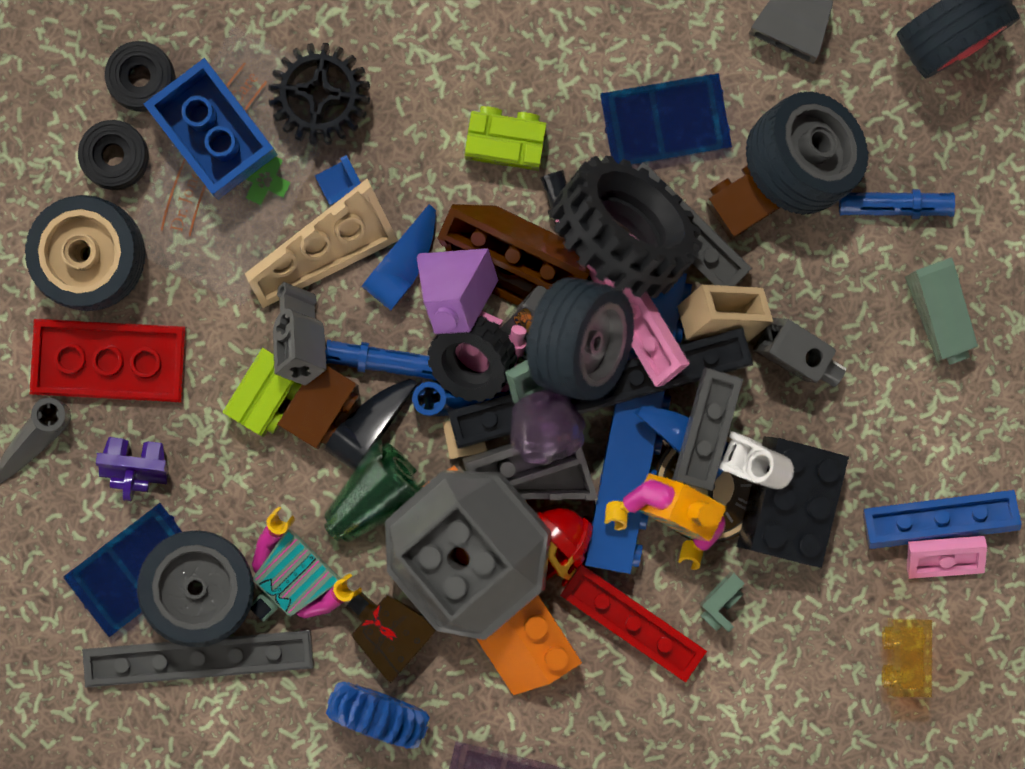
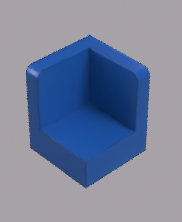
[315,155,361,207]

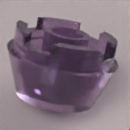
[510,390,585,464]

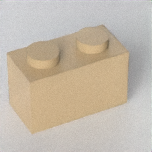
[677,285,773,343]

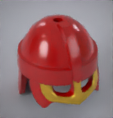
[537,508,593,586]

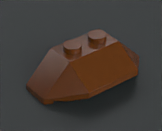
[437,204,590,306]

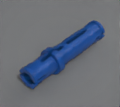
[839,189,955,219]
[325,339,437,381]

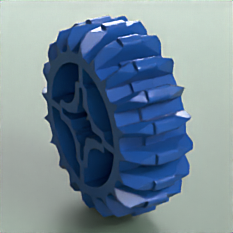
[326,682,430,749]

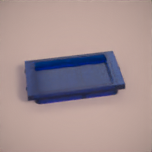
[600,73,732,166]
[63,503,183,637]

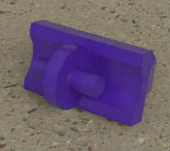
[95,437,168,501]

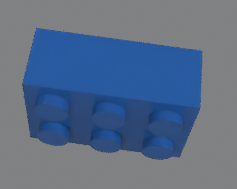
[144,58,278,200]

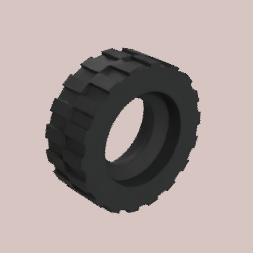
[427,315,517,402]

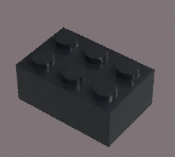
[736,436,849,568]

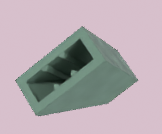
[905,257,978,365]

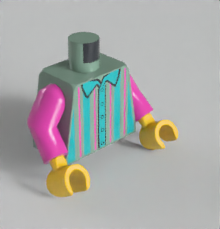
[250,506,362,622]

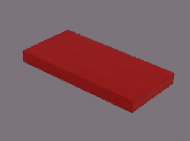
[29,319,187,403]

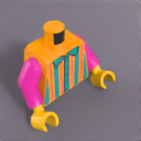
[604,473,726,570]

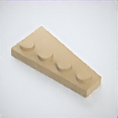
[245,179,398,308]

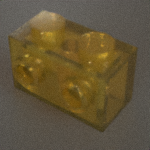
[881,618,932,697]

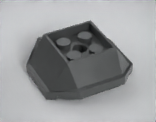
[385,470,552,640]

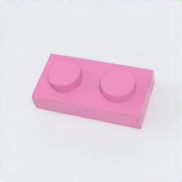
[907,536,987,579]

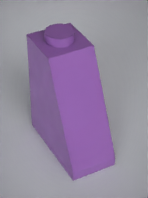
[417,248,498,334]

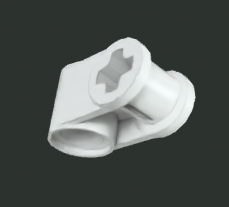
[719,431,794,489]

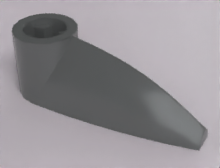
[0,397,71,484]

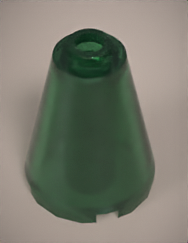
[324,439,426,542]

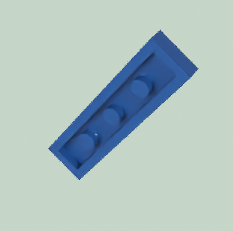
[863,490,1022,549]

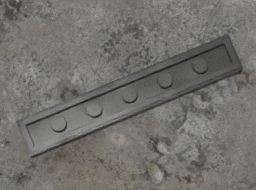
[82,630,314,687]

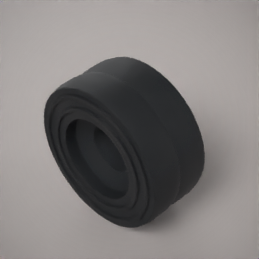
[105,41,175,112]
[78,120,149,190]

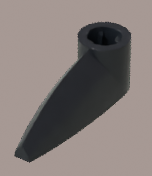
[324,379,418,471]

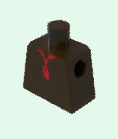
[345,592,436,683]

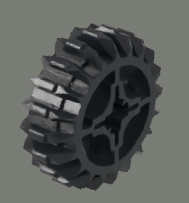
[268,43,371,146]

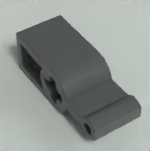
[273,282,326,386]

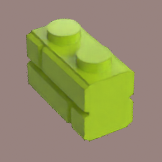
[464,106,546,171]
[222,347,302,437]

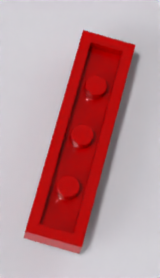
[560,565,707,683]

